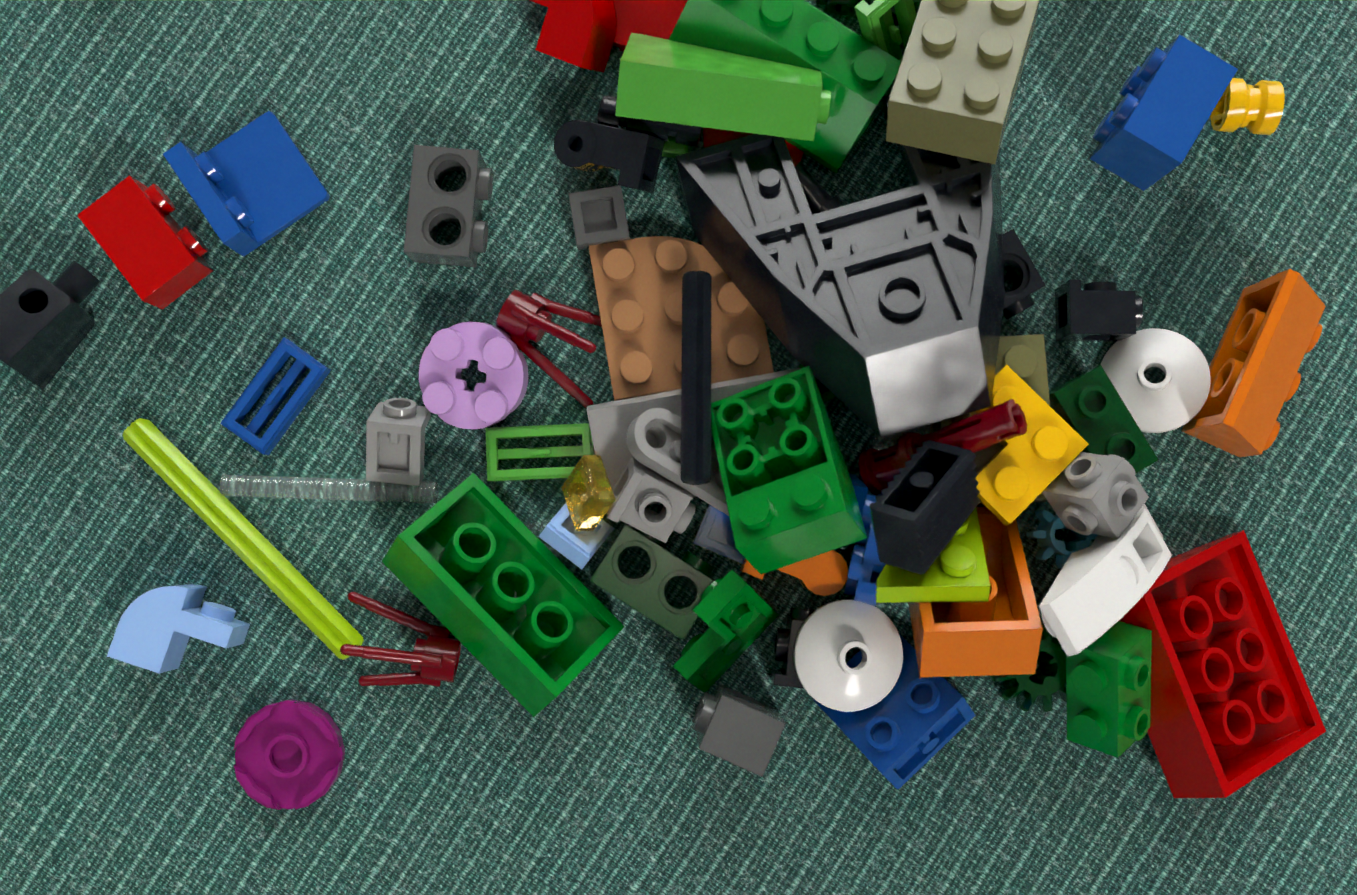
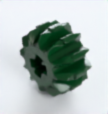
[988,619,1067,712]

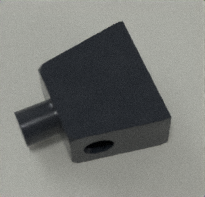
[0,260,100,389]

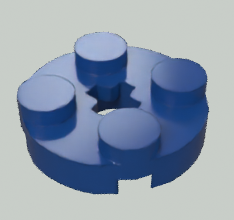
[844,494,886,606]

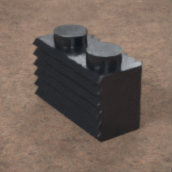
[869,440,981,575]

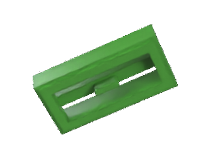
[854,0,916,61]
[485,423,596,482]

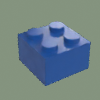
[1090,35,1238,191]

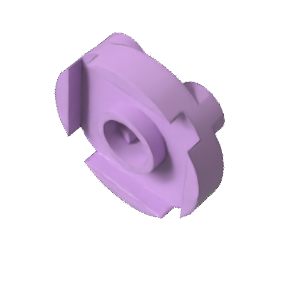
[419,322,528,429]

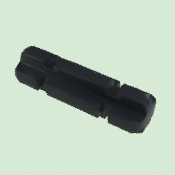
[597,95,702,146]

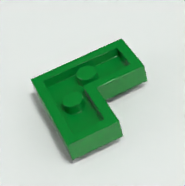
[673,569,779,692]

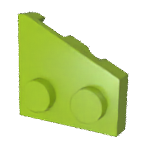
[875,508,990,603]

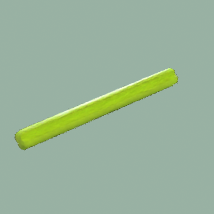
[122,418,364,660]

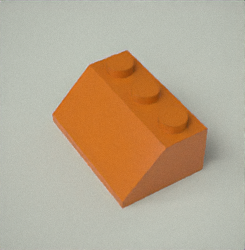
[1181,269,1326,457]

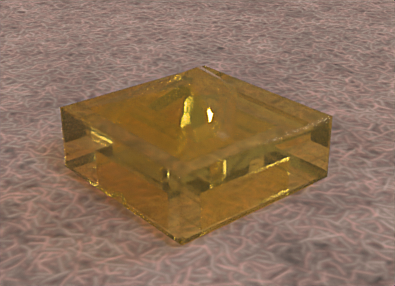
[561,455,615,531]

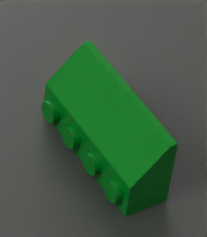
[669,0,901,174]
[382,473,625,717]

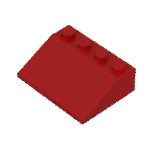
[1119,530,1326,798]

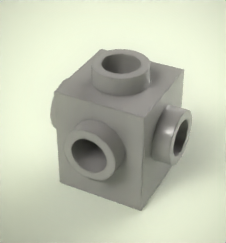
[1042,452,1149,539]

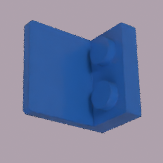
[163,111,330,257]
[813,634,976,790]

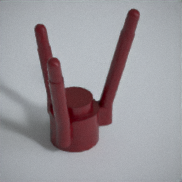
[496,290,602,409]
[340,591,461,687]

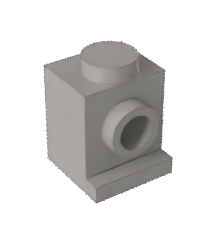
[607,456,696,543]

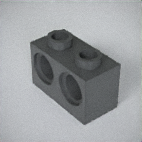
[404,145,493,267]
[692,683,786,777]

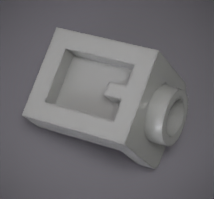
[366,398,431,486]

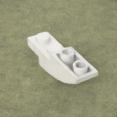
[1039,503,1172,657]

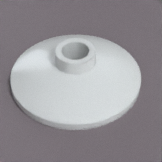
[1101,328,1211,433]
[793,599,903,712]

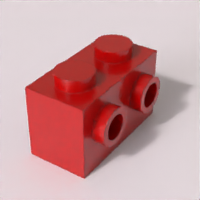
[77,175,213,310]

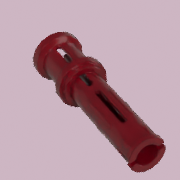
[859,399,1027,496]

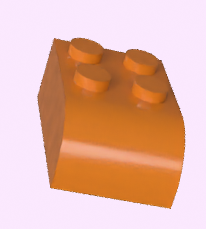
[908,507,1043,678]

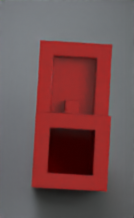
[530,0,617,73]

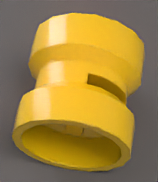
[1210,78,1285,135]

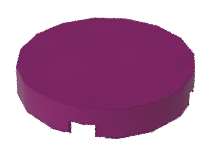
[233,699,345,810]

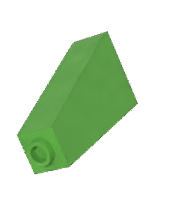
[615,33,831,141]

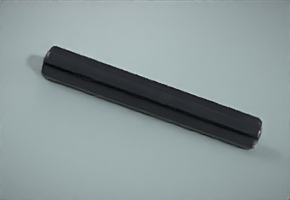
[681,271,712,485]

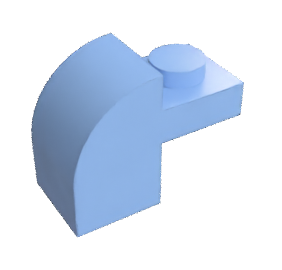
[107,584,250,674]

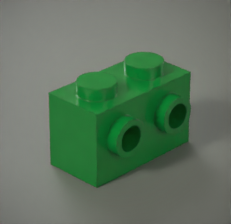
[1066,621,1152,758]

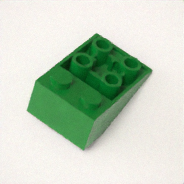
[711,366,867,575]

